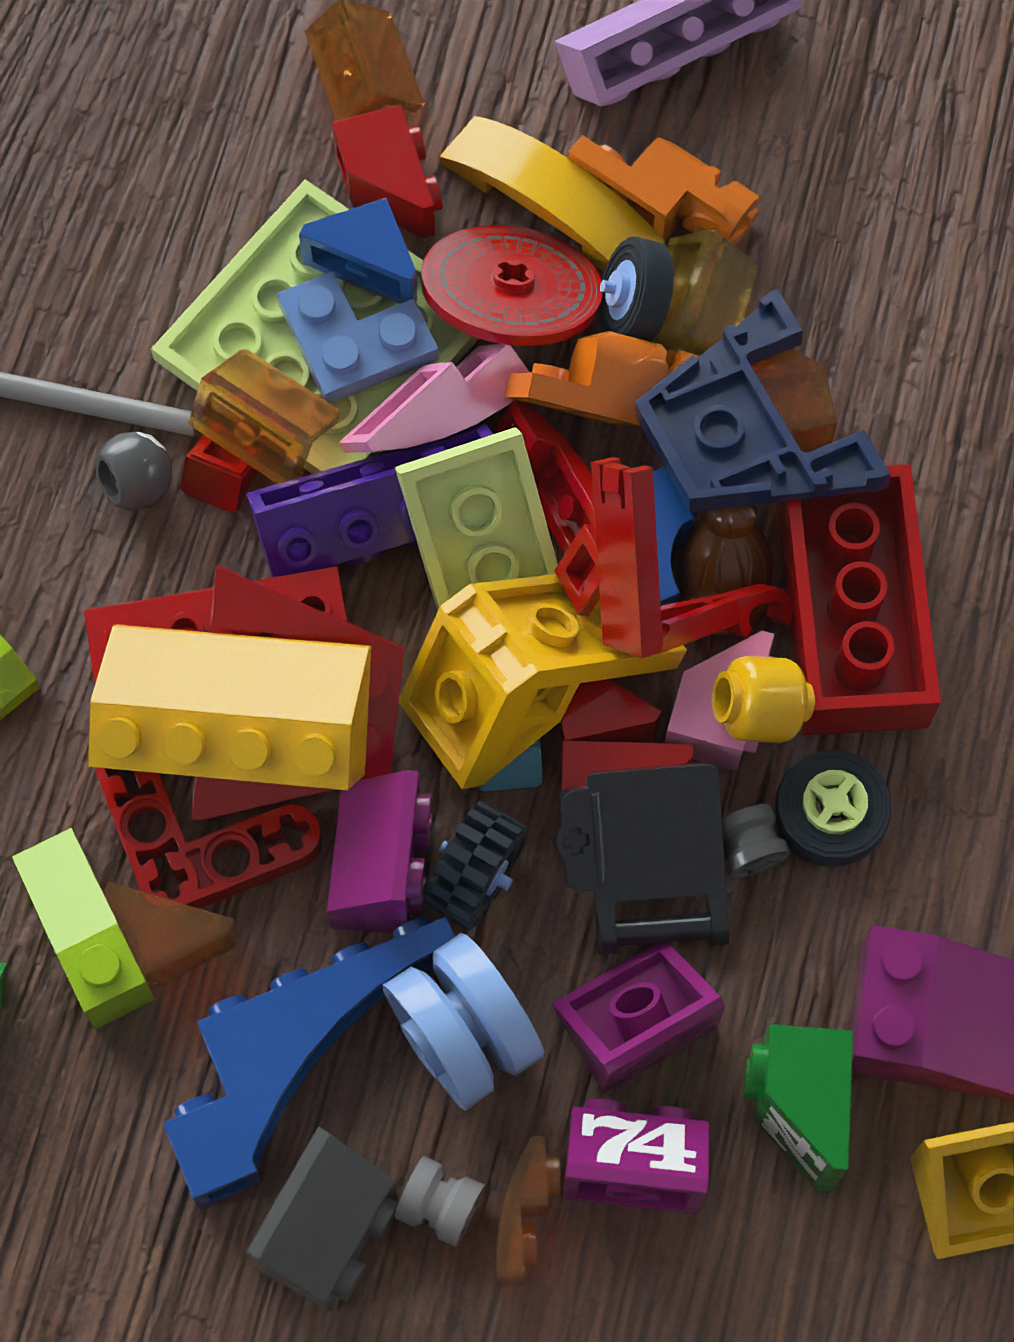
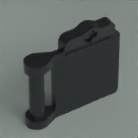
[553,762,729,955]

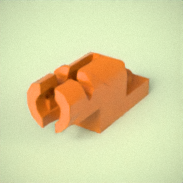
[568,135,761,251]
[504,331,700,426]

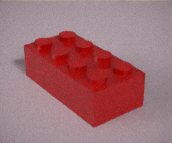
[777,464,941,736]

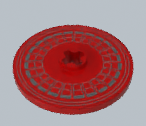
[420,225,603,346]

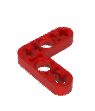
[95,767,322,918]

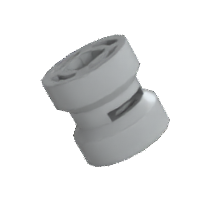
[394,1156,485,1248]

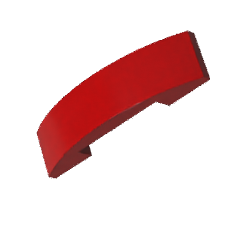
[493,400,600,616]

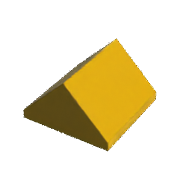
[910,1122,1014,1260]

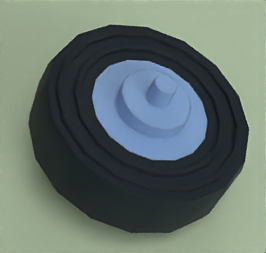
[598,237,674,342]

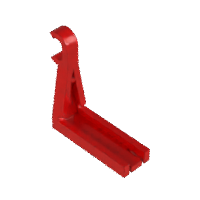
[591,457,793,659]

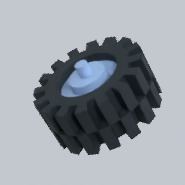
[422,801,528,931]

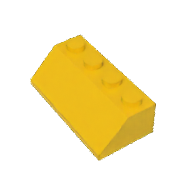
[88,625,371,790]

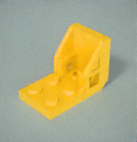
[399,574,687,789]

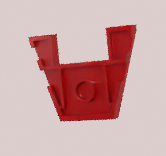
[191,566,404,821]

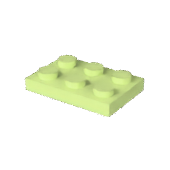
[395,427,558,611]

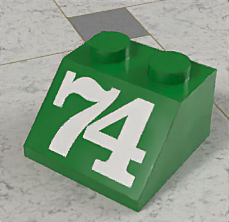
[742,1024,853,1192]

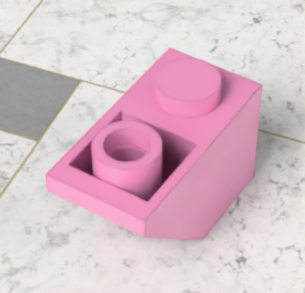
[665,631,776,771]

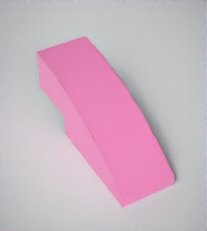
[339,344,529,453]

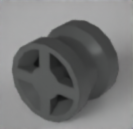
[722,804,791,879]

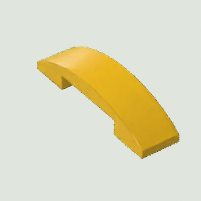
[439,116,665,272]

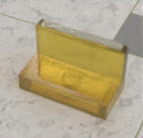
[652,228,758,356]

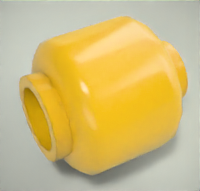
[712,656,815,743]

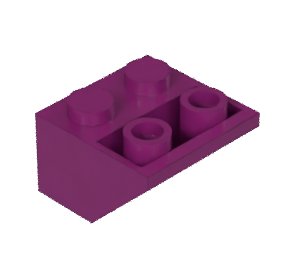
[327,770,433,934]

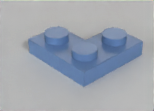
[277,271,439,405]

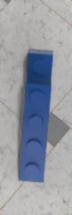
[163,917,455,1209]

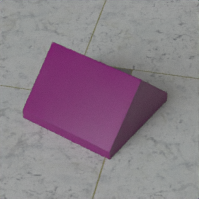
[552,942,725,1093]

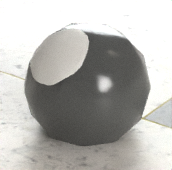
[95,432,172,510]

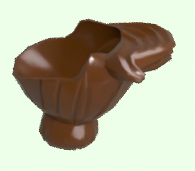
[678,505,773,635]

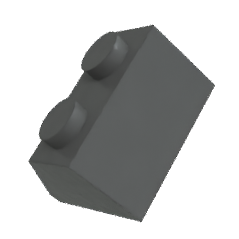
[247,1127,399,1311]

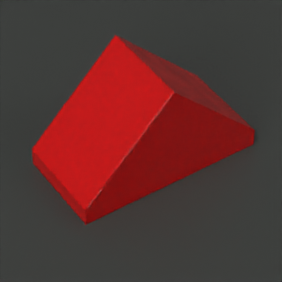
[555,679,662,752]

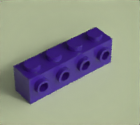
[246,424,493,577]

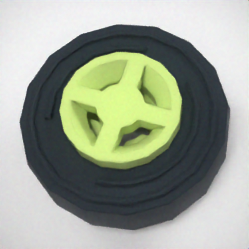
[775,750,891,867]

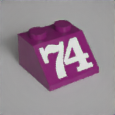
[562,1099,709,1214]

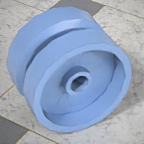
[383,933,544,1111]

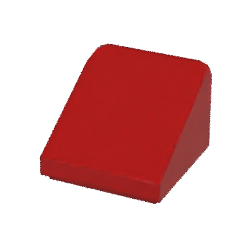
[181,426,267,512]

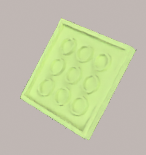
[151,179,479,474]

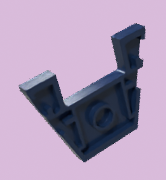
[635,289,891,512]

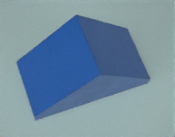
[299,198,417,304]

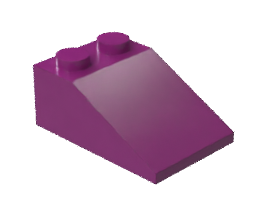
[850,925,1014,1101]

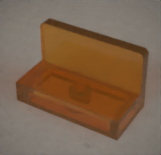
[305,0,424,121]
[188,349,341,484]

